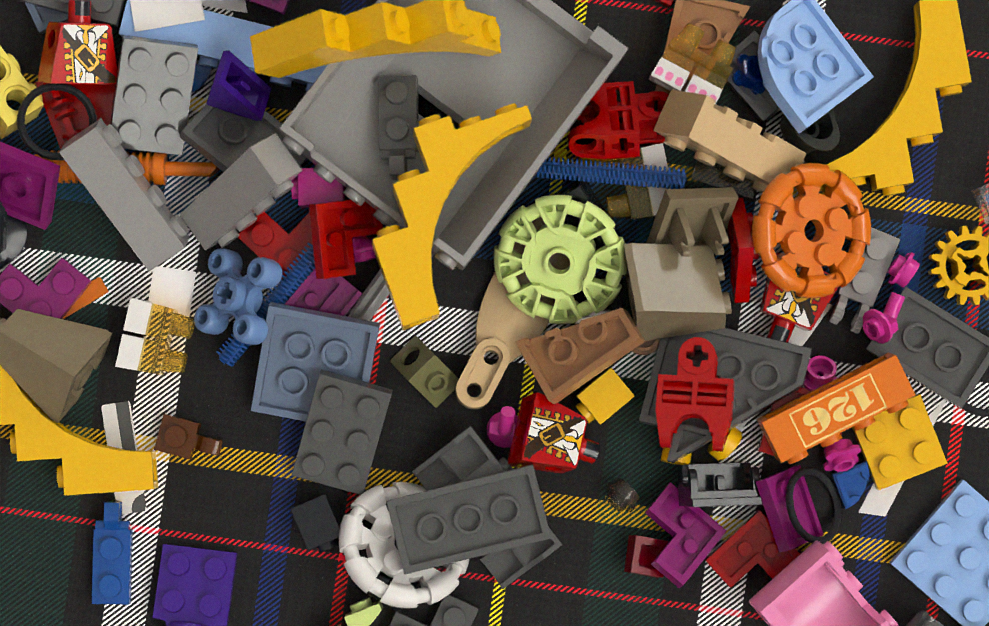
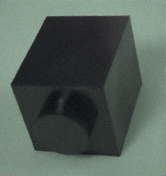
[291,493,341,553]

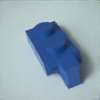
[92,501,133,605]

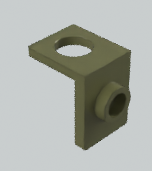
[390,336,459,408]

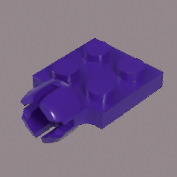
[152,544,238,626]

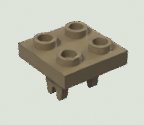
[646,187,738,257]

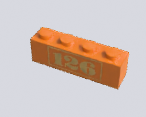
[756,352,916,464]

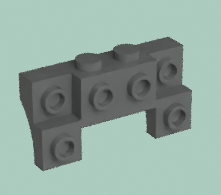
[412,426,562,589]

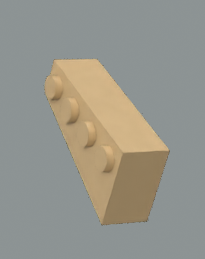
[653,90,807,193]

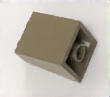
[624,243,732,341]

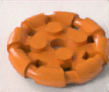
[752,163,871,298]

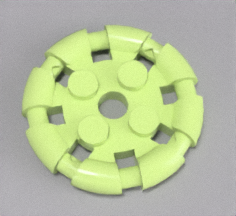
[493,195,627,324]

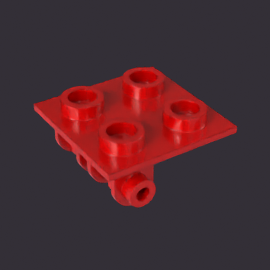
[35,81,115,149]

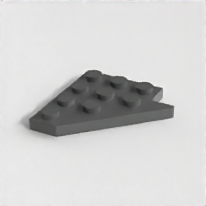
[639,328,812,463]

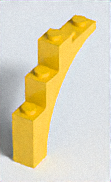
[250,0,502,78]
[819,0,972,196]
[372,104,532,330]
[0,365,159,496]

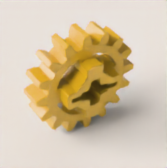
[928,226,989,306]

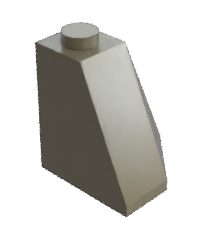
[0,309,112,423]

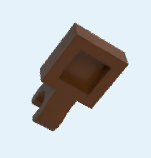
[154,414,223,459]

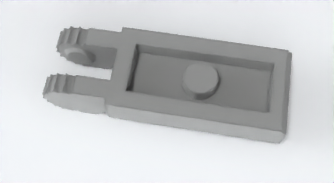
[829,227,900,333]

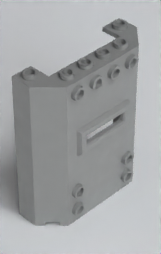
[279,0,629,270]

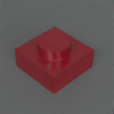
[624,535,668,578]

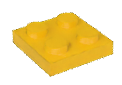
[852,394,947,490]

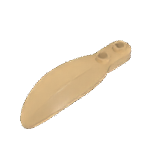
[455,217,570,409]

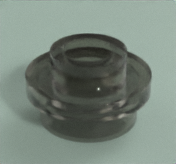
[605,478,639,512]

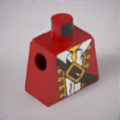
[38,0,117,84]
[760,252,839,343]
[507,392,600,473]

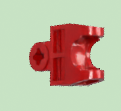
[568,81,669,159]
[655,337,735,452]

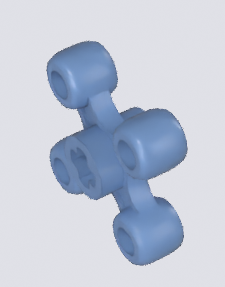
[194,248,282,345]

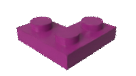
[0,258,92,319]
[645,482,726,588]

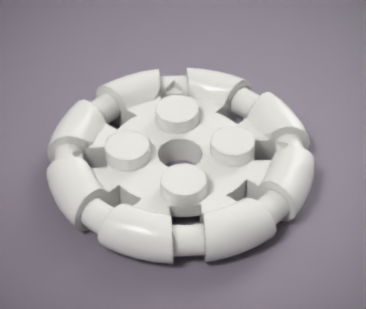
[339,482,469,608]

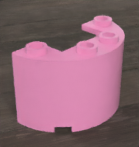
[749,540,899,626]

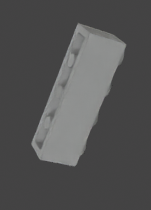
[59,118,189,271]
[179,133,302,250]

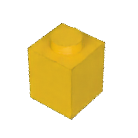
[575,368,635,425]

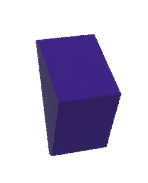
[206,50,272,121]

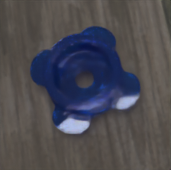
[732,54,766,95]

